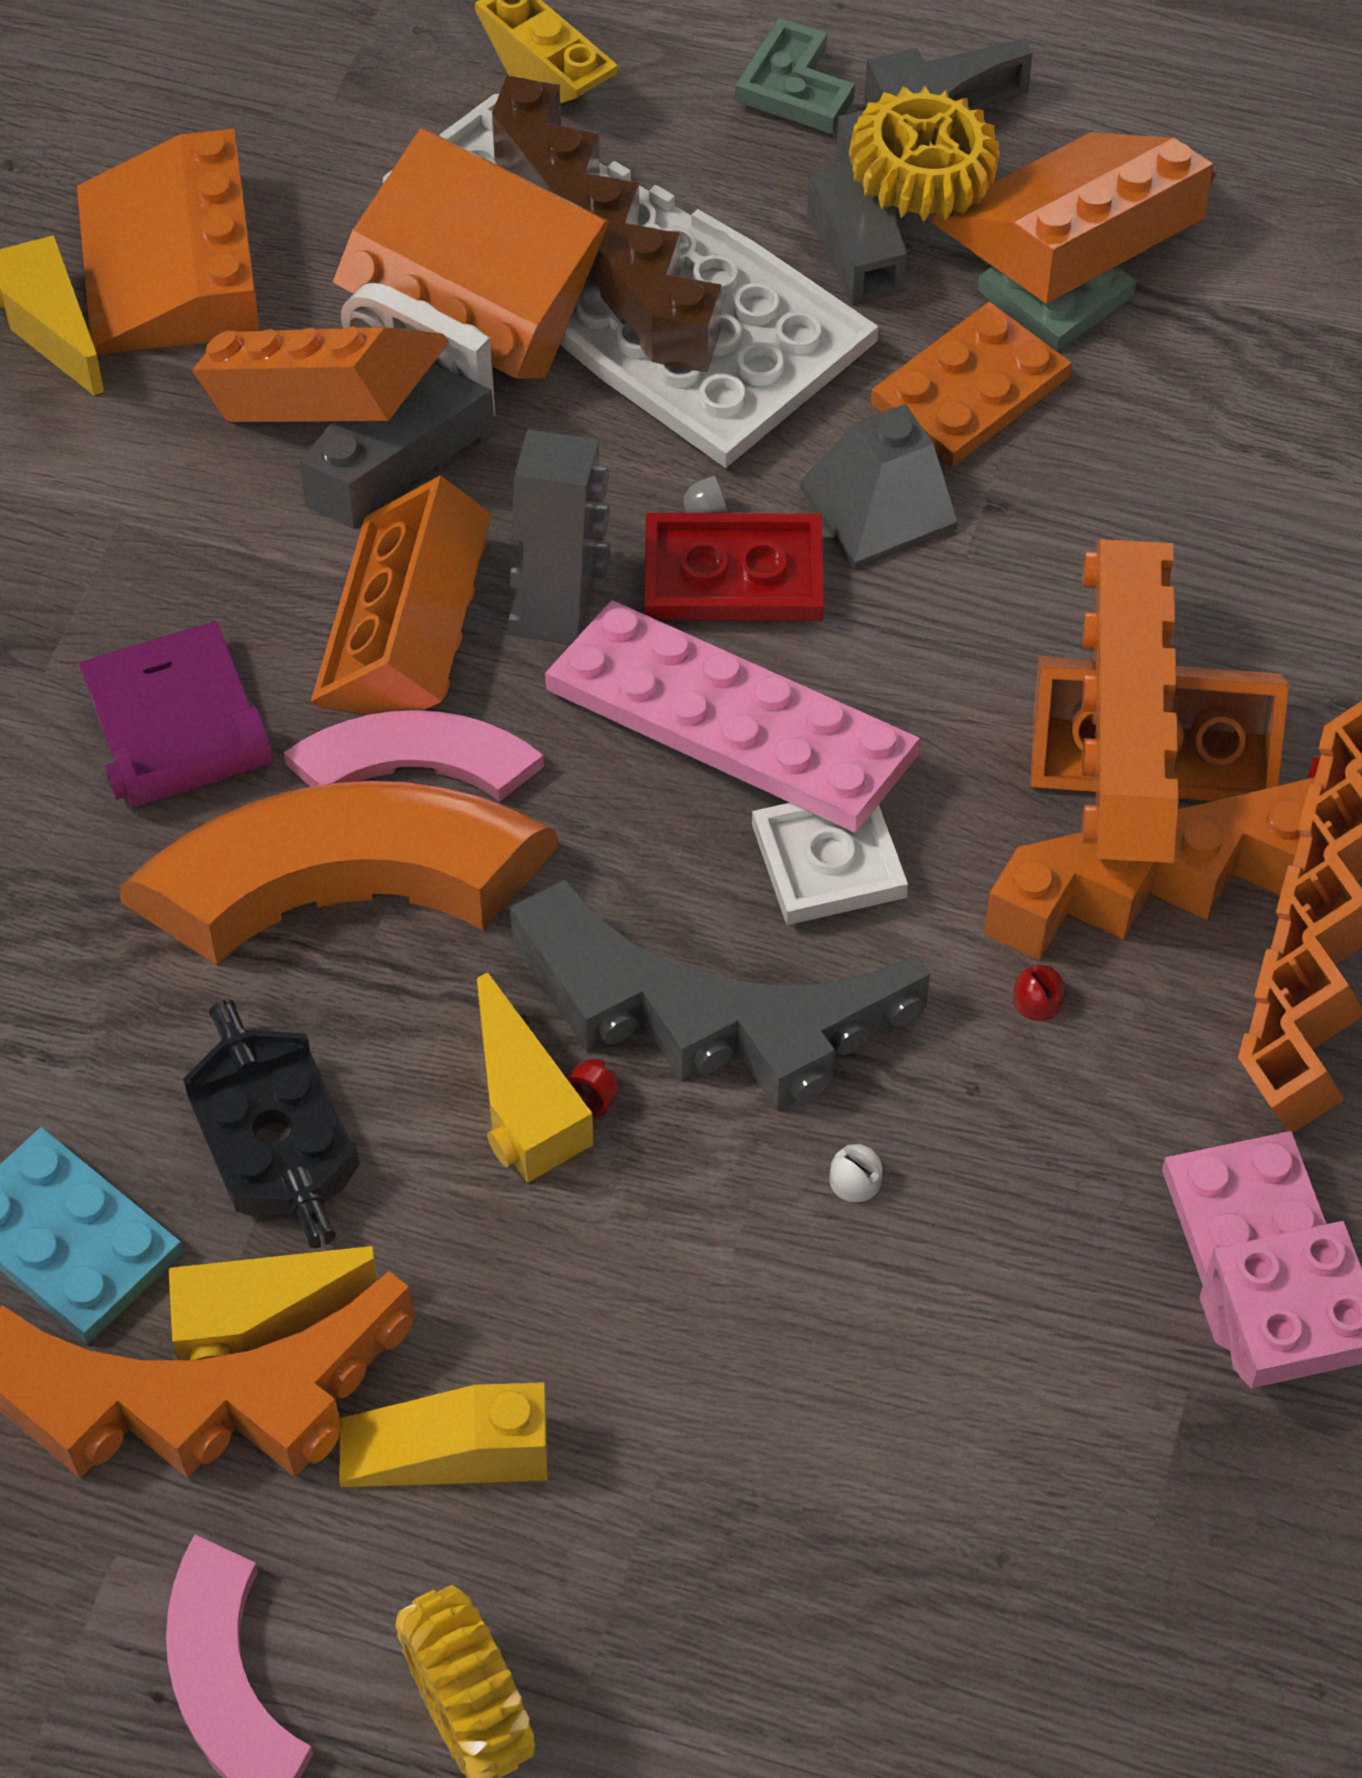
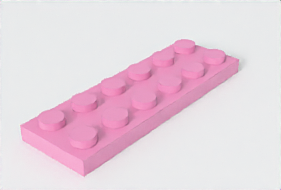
[545,600,920,833]

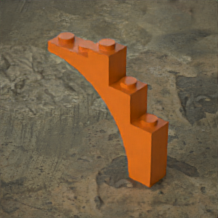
[0,1271,415,1479]

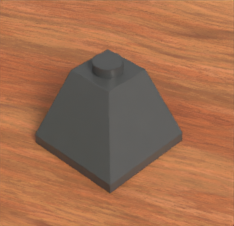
[800,404,958,569]

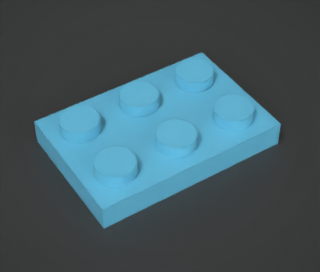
[0,1127,184,1345]

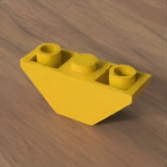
[475,0,618,103]

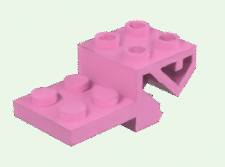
[1162,1131,1362,1388]

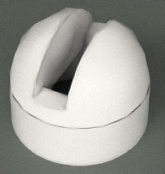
[829,1144,883,1203]

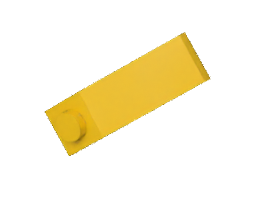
[0,235,105,395]
[477,972,593,1183]
[169,1246,377,1360]
[339,1382,548,1487]

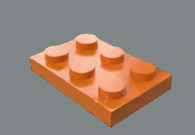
[871,301,1071,468]

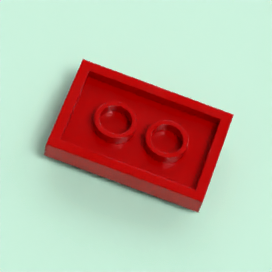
[645,513,824,621]

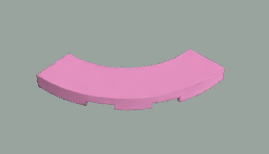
[284,710,544,802]
[166,1534,313,1778]

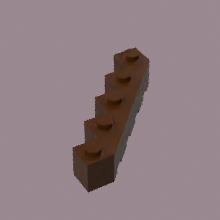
[492,75,722,373]

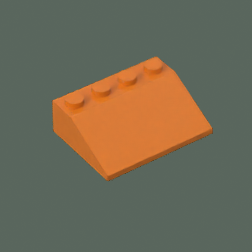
[332,128,610,379]
[77,129,260,355]
[932,132,1213,304]

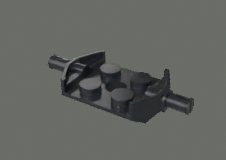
[183,1000,360,1248]

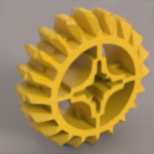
[849,85,1000,222]
[395,1585,535,1778]

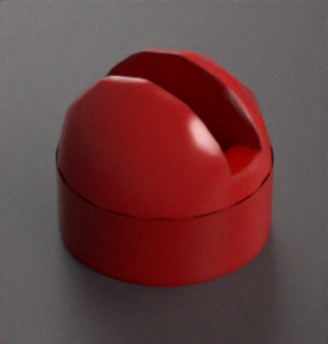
[1013,964,1065,1021]
[567,1059,619,1117]

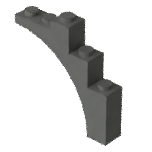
[807,38,1033,305]
[510,880,930,1111]

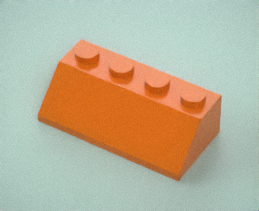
[192,326,449,422]
[310,475,492,715]
[1030,656,1289,801]

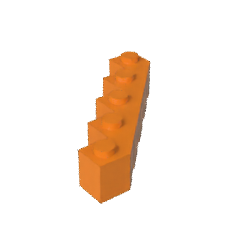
[1081,539,1178,863]
[1238,701,1362,1134]
[984,777,1315,960]

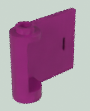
[78,620,273,809]

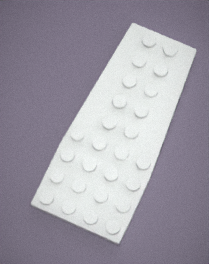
[383,94,878,468]

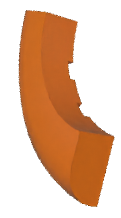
[120,781,559,965]

